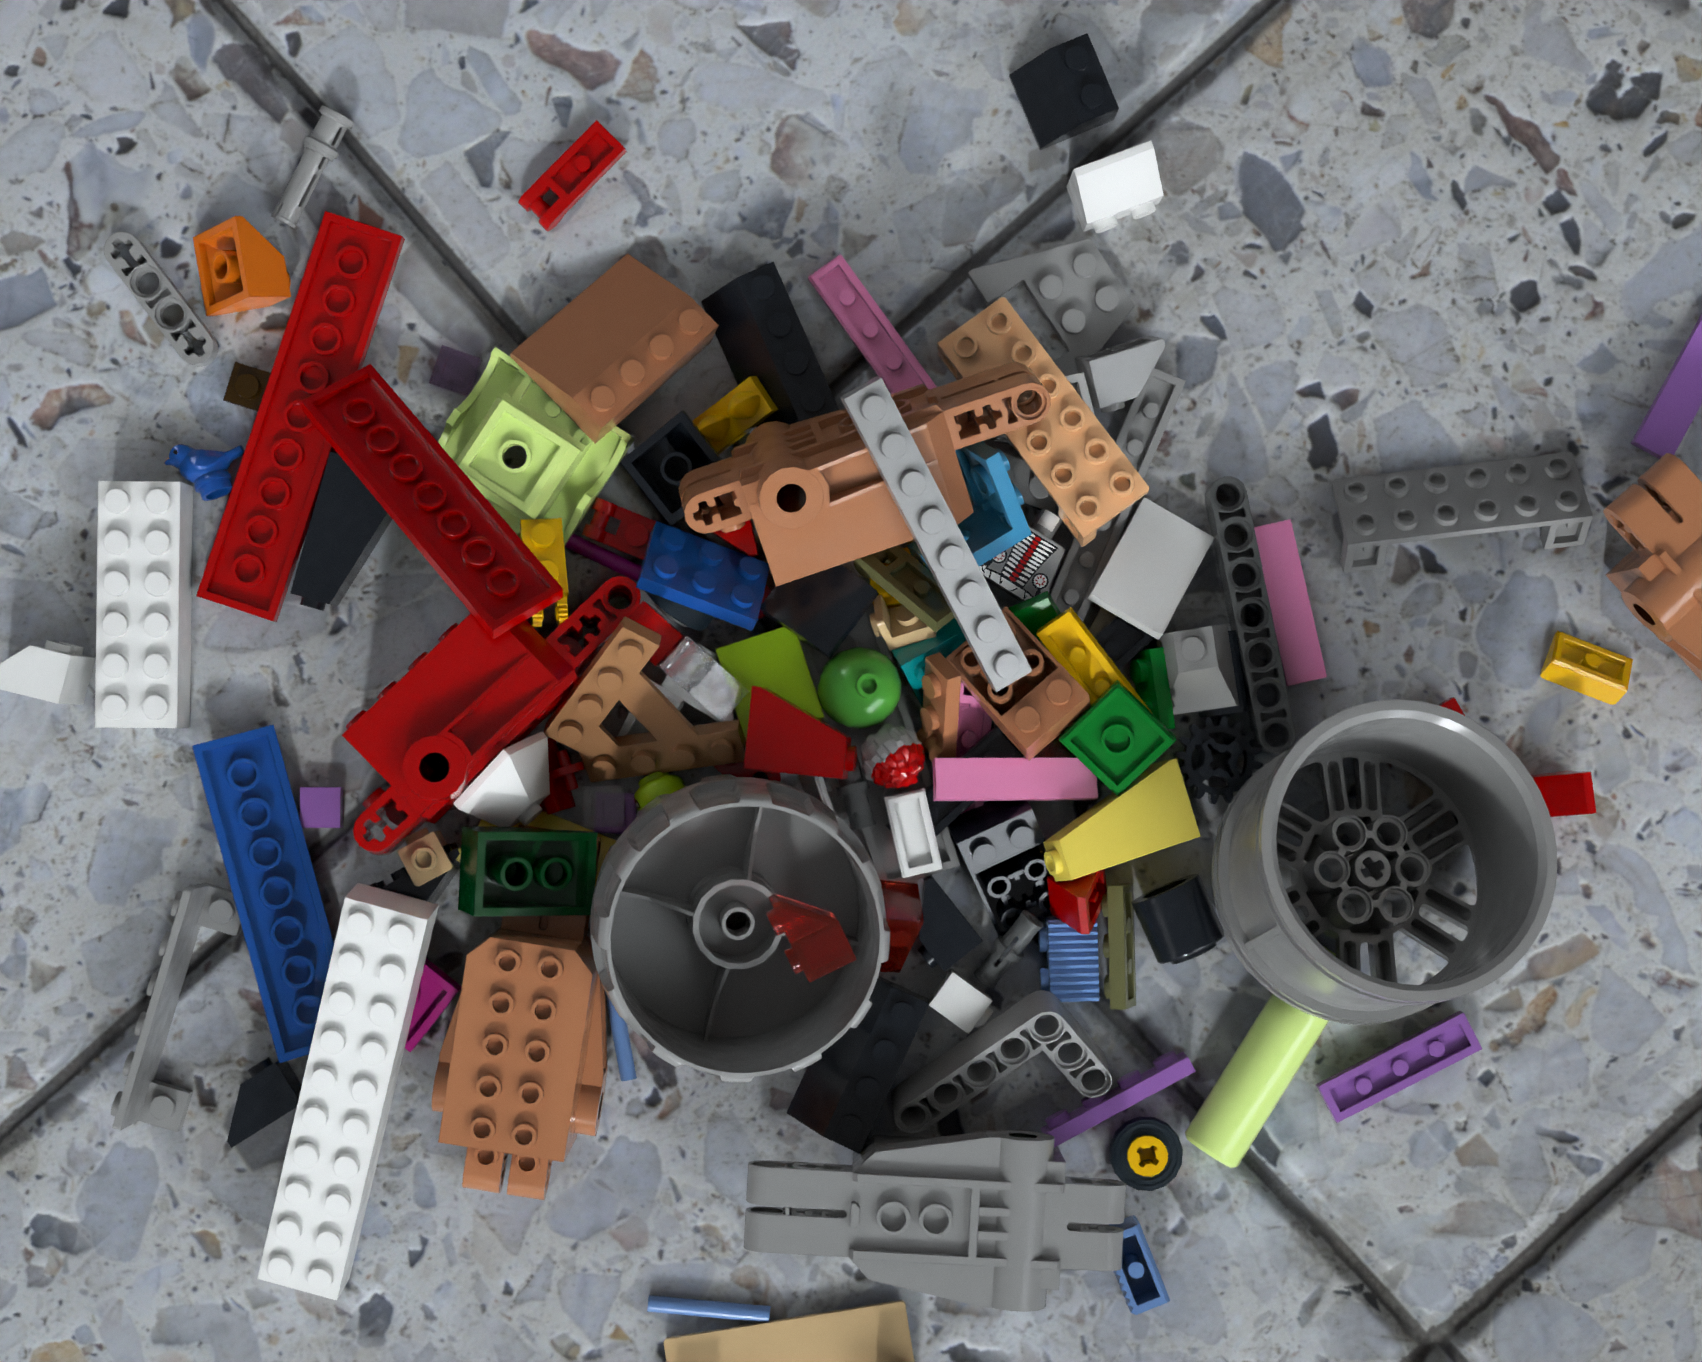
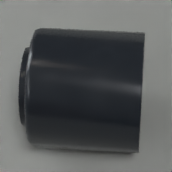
[1131,874,1225,964]

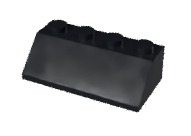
[701,261,839,427]
[786,976,930,1154]

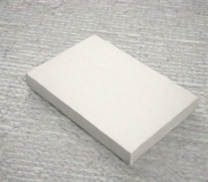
[1087,497,1214,640]

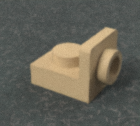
[869,595,936,651]

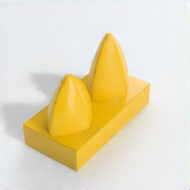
[693,376,778,454]

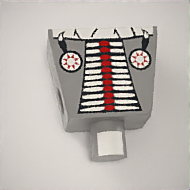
[979,508,1065,602]

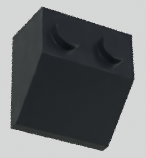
[1009,33,1119,150]
[620,410,723,526]

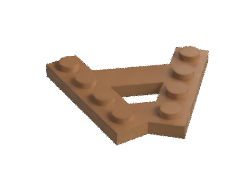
[544,617,746,783]

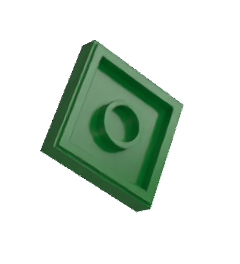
[1059,680,1177,796]

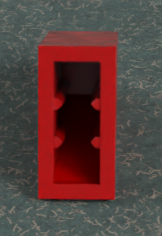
[744,686,857,779]

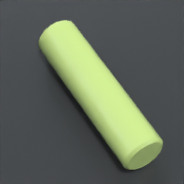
[1185,946,1336,1168]

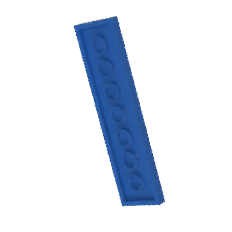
[192,724,334,1063]

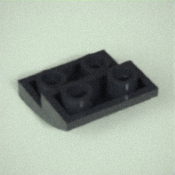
[760,565,879,659]

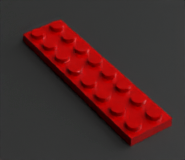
[301,364,563,639]

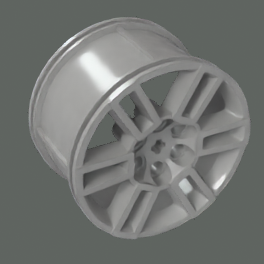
[1212,699,1558,1025]

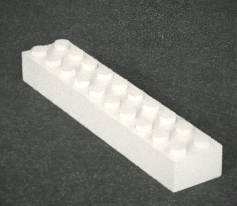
[257,883,439,1301]

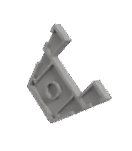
[967,238,1135,376]

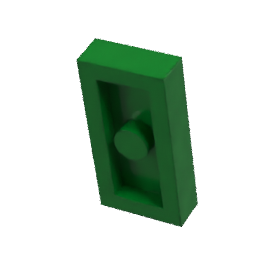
[1130,647,1175,729]

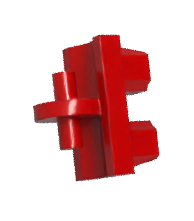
[539,738,585,815]

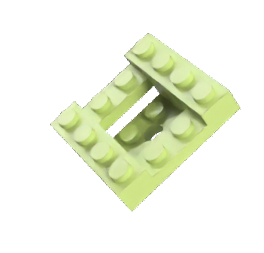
[438,347,634,547]

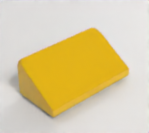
[1540,630,1633,705]

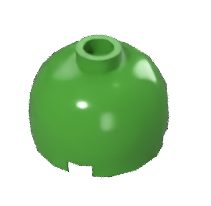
[817,647,901,729]

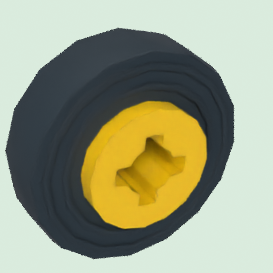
[1109,1116,1183,1191]

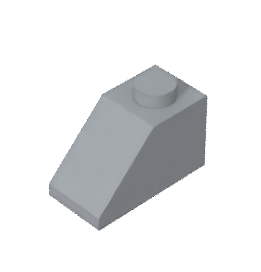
[1075,336,1166,413]

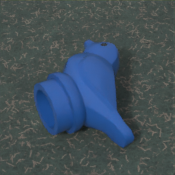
[164,444,245,501]

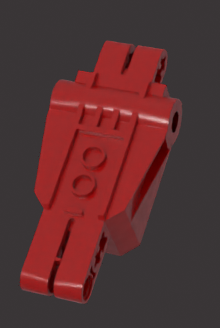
[342,576,641,856]

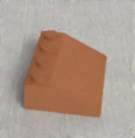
[510,253,719,444]

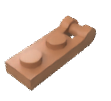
[916,652,961,761]

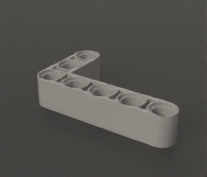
[891,990,1112,1134]

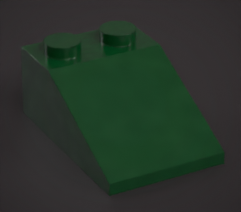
[458,826,598,916]

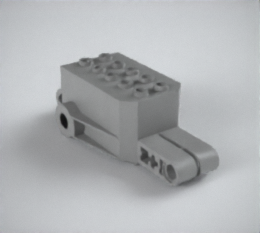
[743,1130,1126,1312]

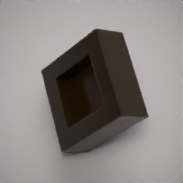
[223,362,271,412]

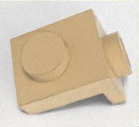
[397,828,453,886]

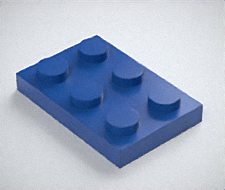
[636,521,770,631]

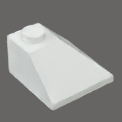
[453,731,550,827]

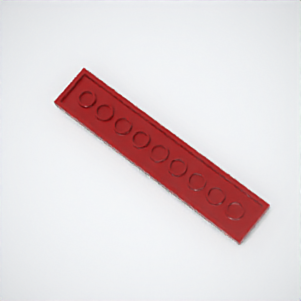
[196,211,405,622]

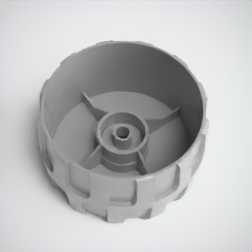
[590,774,890,1082]

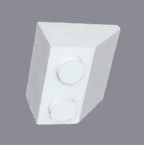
[1067,140,1164,233]
[0,640,95,705]

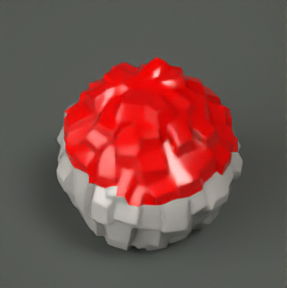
[861,724,925,789]

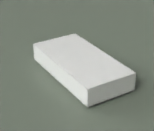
[884,788,943,878]

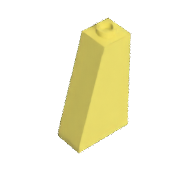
[1043,758,1201,882]

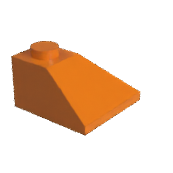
[193,216,291,316]

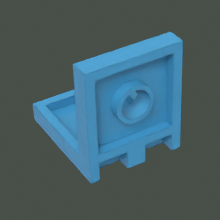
[907,441,1032,570]

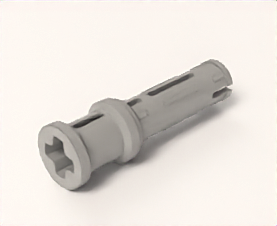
[271,105,354,229]

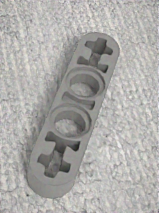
[104,231,218,367]

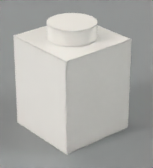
[929,968,993,1034]

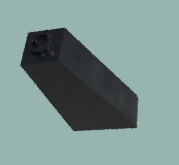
[290,452,392,611]

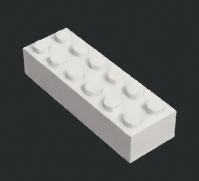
[95,481,193,728]

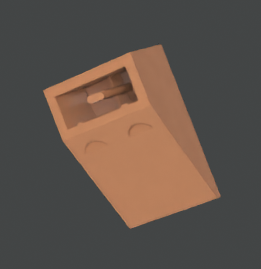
[946,606,1091,761]

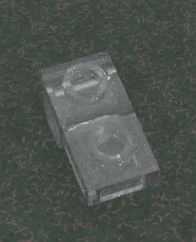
[659,636,749,722]

